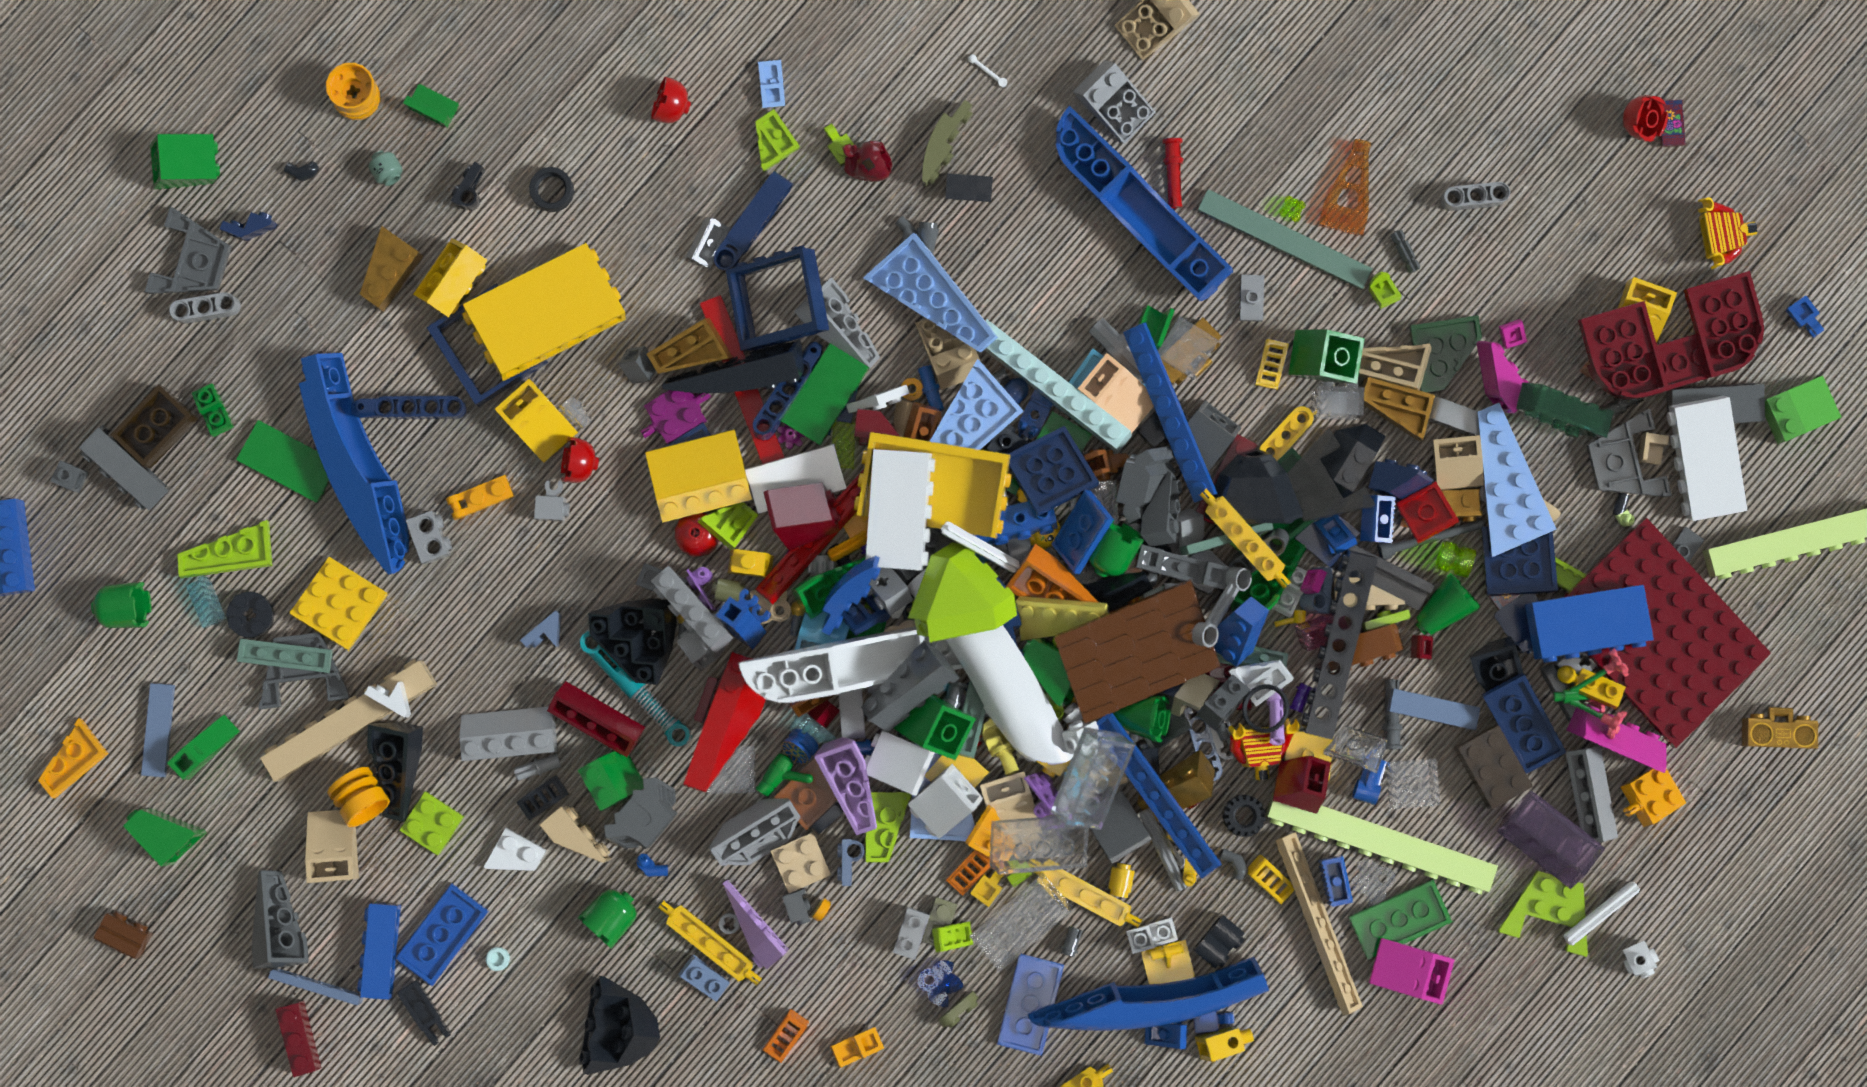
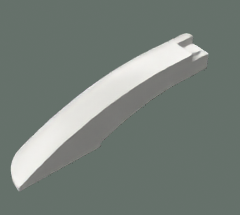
[907,569,1075,765]
[739,627,963,703]

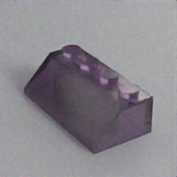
[1496,790,1605,889]

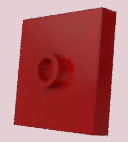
[1395,481,1459,544]

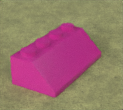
[1566,704,1666,773]

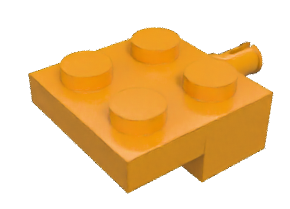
[1620,768,1686,827]

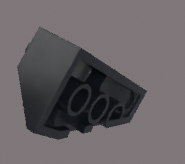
[1470,636,1523,692]
[367,722,423,822]

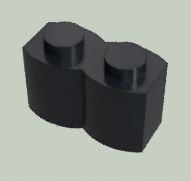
[1193,914,1245,969]

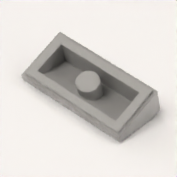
[686,217,731,269]

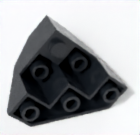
[1205,448,1303,524]
[588,599,677,685]
[579,976,660,1075]

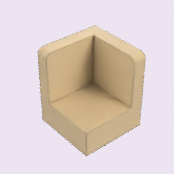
[1638,433,1669,465]

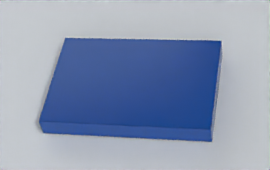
[1051,490,1114,574]

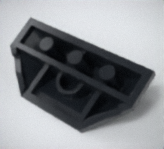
[1312,424,1386,514]

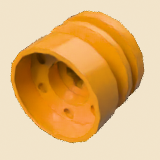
[326,63,380,120]
[327,767,390,827]

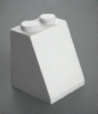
[865,731,934,796]
[908,764,983,839]

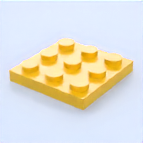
[289,557,388,652]

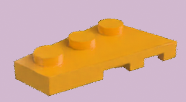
[38,718,109,799]

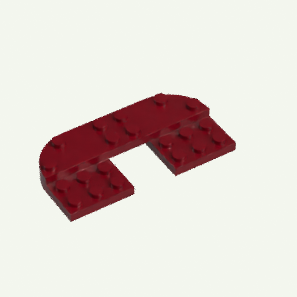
[1578,271,1764,399]

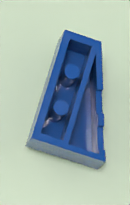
[1214,597,1269,667]

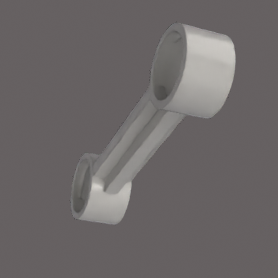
[1192,566,1252,647]

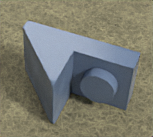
[520,610,562,648]

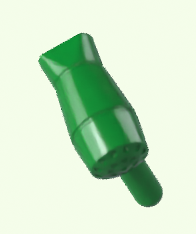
[755,753,813,797]

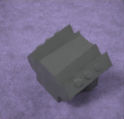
[1116,446,1176,524]
[604,778,678,850]

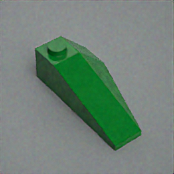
[1230,539,1307,612]

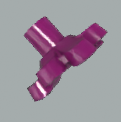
[777,423,805,449]

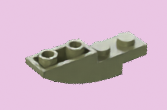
[922,100,973,187]

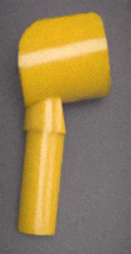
[1274,610,1306,627]

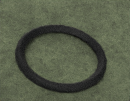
[1242,684,1289,733]

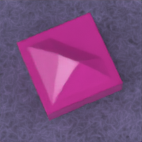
[1498,319,1527,349]
[1300,569,1327,594]

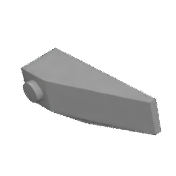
[794,277,880,369]

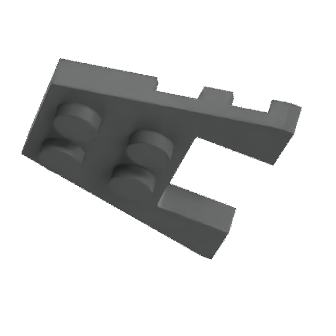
[145,207,232,294]
[1587,409,1672,497]
[259,633,350,710]

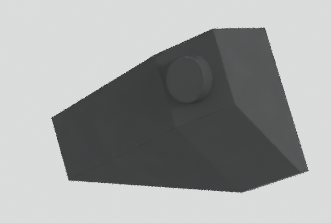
[252,870,309,968]

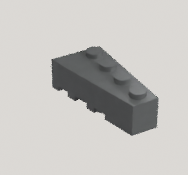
[79,425,170,511]

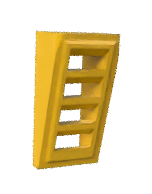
[1255,339,1289,390]
[1248,854,1294,905]

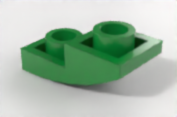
[192,383,234,437]

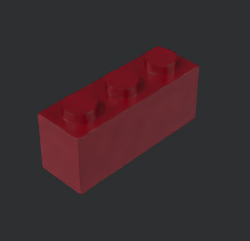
[275,1001,322,1078]

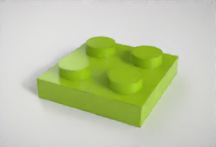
[399,791,465,856]

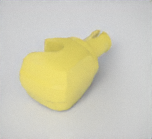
[981,718,1019,776]

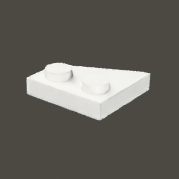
[846,385,909,413]
[1229,660,1294,706]
[484,828,547,871]

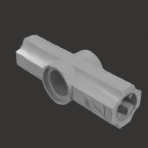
[1089,318,1141,379]

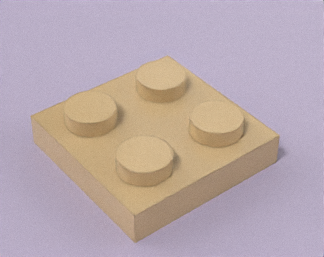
[770,832,831,894]

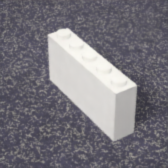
[1667,396,1747,521]
[866,449,935,570]

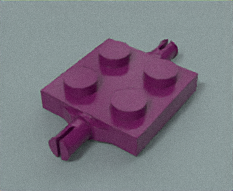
[640,390,711,444]

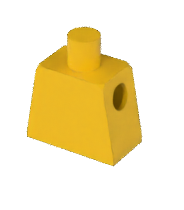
[728,549,774,578]
[1195,1027,1254,1062]

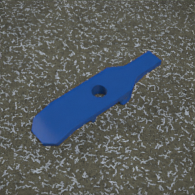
[1018,390,1053,439]

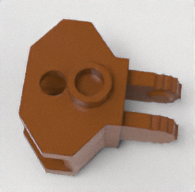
[1083,448,1129,483]

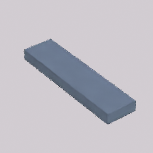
[141,683,175,777]
[1387,688,1480,730]
[268,968,363,1005]

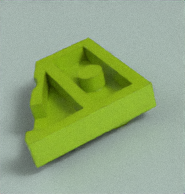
[755,109,800,172]
[697,502,758,550]

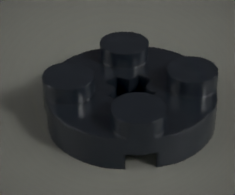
[226,592,274,638]

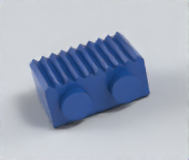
[1360,495,1396,543]
[1318,855,1353,907]

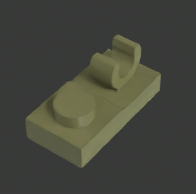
[922,897,958,946]

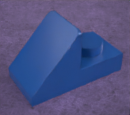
[1315,512,1357,555]
[1145,1022,1187,1049]

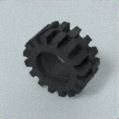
[1222,795,1266,837]

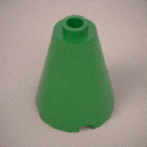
[1416,573,1481,635]
[1113,696,1170,742]

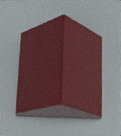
[1411,635,1433,660]
[808,700,840,728]

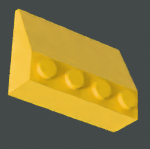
[645,429,752,523]

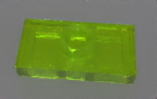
[832,422,856,469]

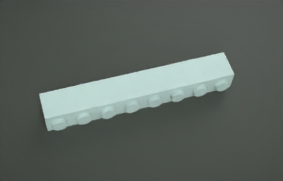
[984,319,1132,454]

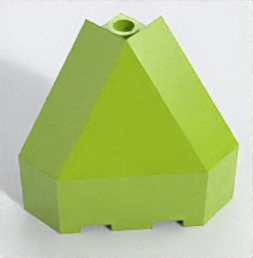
[908,542,1017,642]

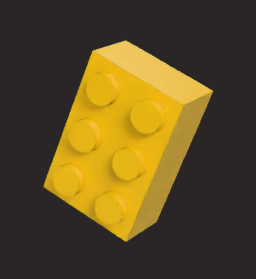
[413,238,487,317]

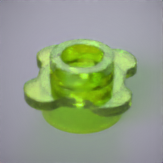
[1279,196,1306,222]

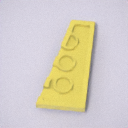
[1016,596,1108,641]

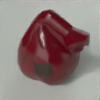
[842,140,892,182]

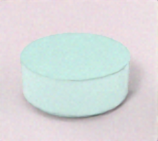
[486,947,510,971]

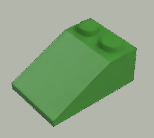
[1765,376,1841,444]

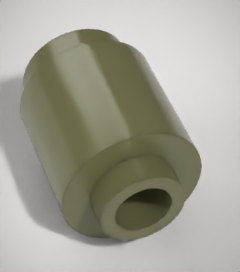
[711,578,746,602]

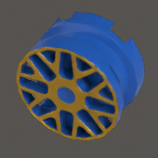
[781,728,819,765]

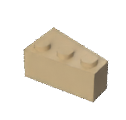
[1358,344,1432,391]

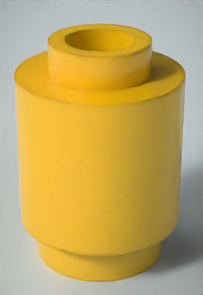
[1108,863,1135,898]

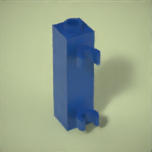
[716,588,771,650]

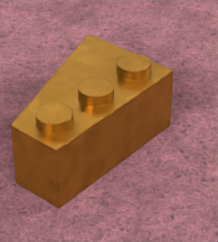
[360,226,424,312]
[647,318,733,374]
[1358,377,1435,441]
[1137,750,1215,821]

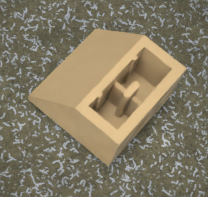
[1432,435,1484,490]

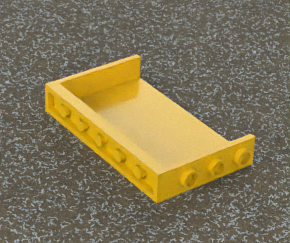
[462,243,626,381]
[854,432,1011,538]

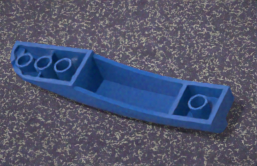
[1056,106,1233,301]
[299,353,409,575]
[1028,957,1269,1031]

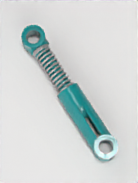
[580,631,692,747]

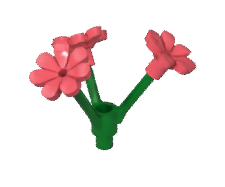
[1553,648,1629,740]

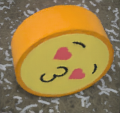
[812,898,831,922]

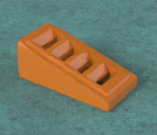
[946,849,994,896]
[762,1009,809,1063]

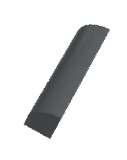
[1666,383,1765,423]

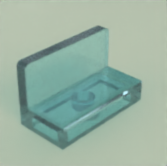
[186,576,227,628]

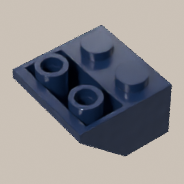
[1369,459,1434,500]

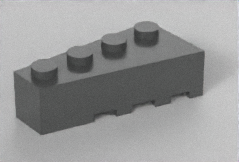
[861,641,959,732]

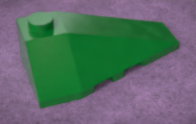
[791,557,866,619]

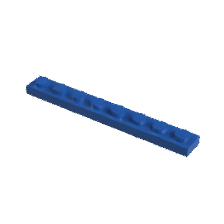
[1123,323,1217,503]
[1096,713,1222,879]

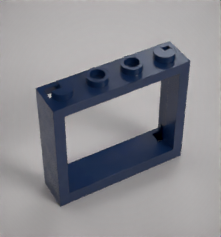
[726,245,829,351]
[427,283,548,407]

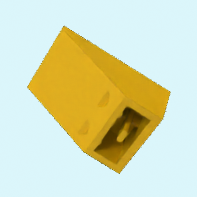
[1617,277,1677,343]
[495,379,578,463]

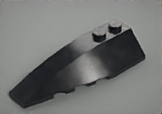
[662,339,804,393]

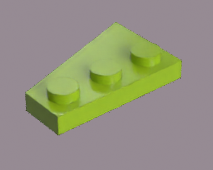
[865,792,911,862]

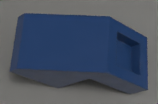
[220,211,277,241]

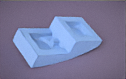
[758,60,785,108]

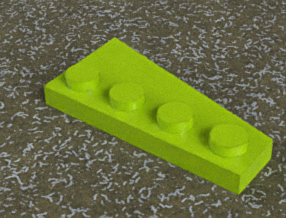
[177,520,273,578]

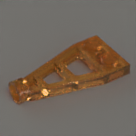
[1318,139,1372,236]

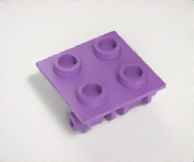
[686,567,716,611]
[1024,771,1070,818]

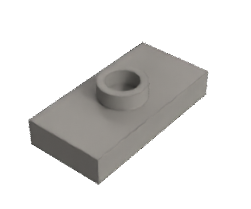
[1239,275,1264,322]

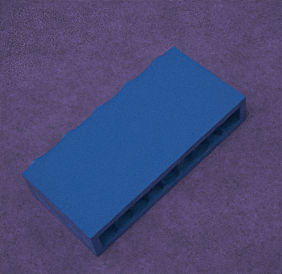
[1525,585,1654,663]

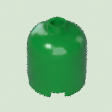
[1088,520,1144,577]
[91,582,152,628]
[577,889,637,949]

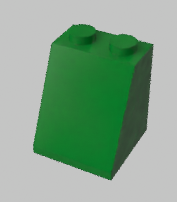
[150,134,220,190]
[1288,329,1365,384]
[1023,638,1074,706]
[893,694,976,760]
[578,751,644,811]
[123,809,207,867]

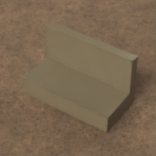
[1171,674,1220,717]

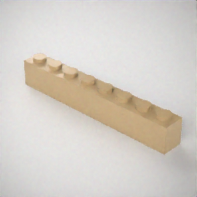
[260,659,438,782]

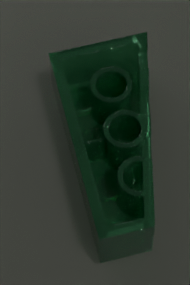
[1516,382,1614,438]

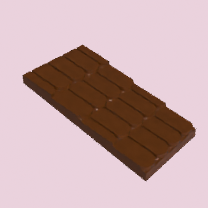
[1054,579,1220,723]

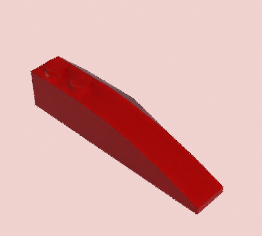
[683,652,766,793]

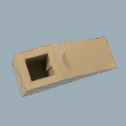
[1332,577,1405,611]

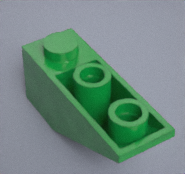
[167,715,240,780]

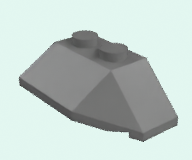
[709,798,800,866]

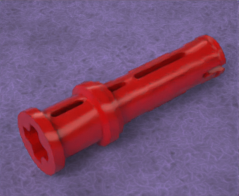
[1162,138,1184,209]

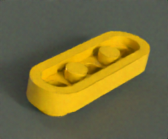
[1259,406,1314,460]

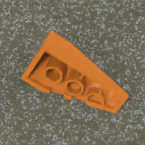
[1005,544,1099,603]

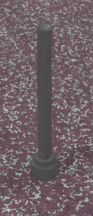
[1377,520,1485,560]

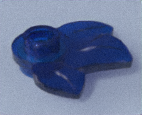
[918,960,964,1007]

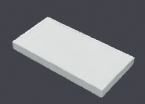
[745,444,846,514]

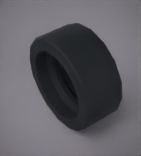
[529,167,574,212]

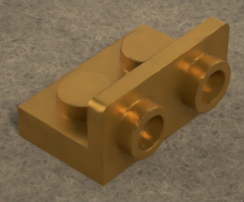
[1441,489,1483,522]

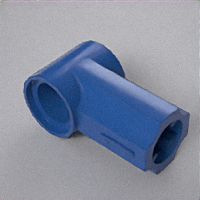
[1352,756,1387,805]

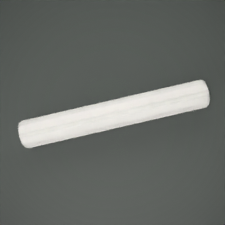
[941,522,1020,573]
[1563,882,1640,945]

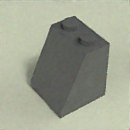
[1172,400,1242,472]
[1081,789,1152,863]

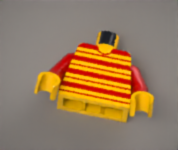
[1698,197,1757,269]
[1228,718,1300,780]

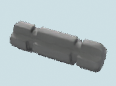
[1391,230,1420,273]

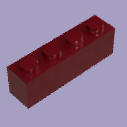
[547,681,645,757]

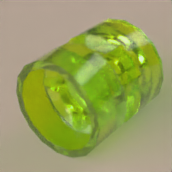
[1435,540,1476,578]

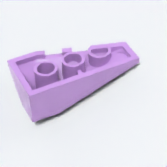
[814,737,877,835]
[723,880,789,969]

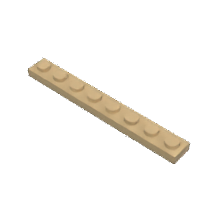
[1275,832,1363,1016]

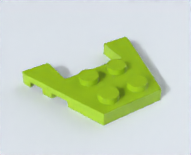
[1497,870,1588,957]

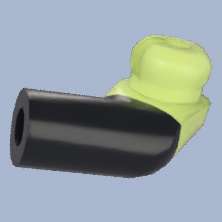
[1613,492,1635,527]

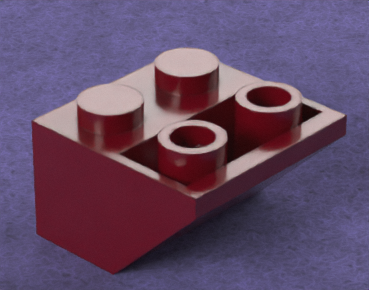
[854,409,901,447]
[1272,755,1331,814]

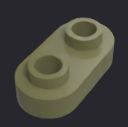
[937,990,979,1028]

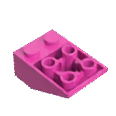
[1476,341,1535,414]
[1369,938,1455,1005]

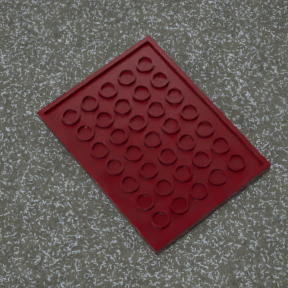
[1563,518,1771,748]

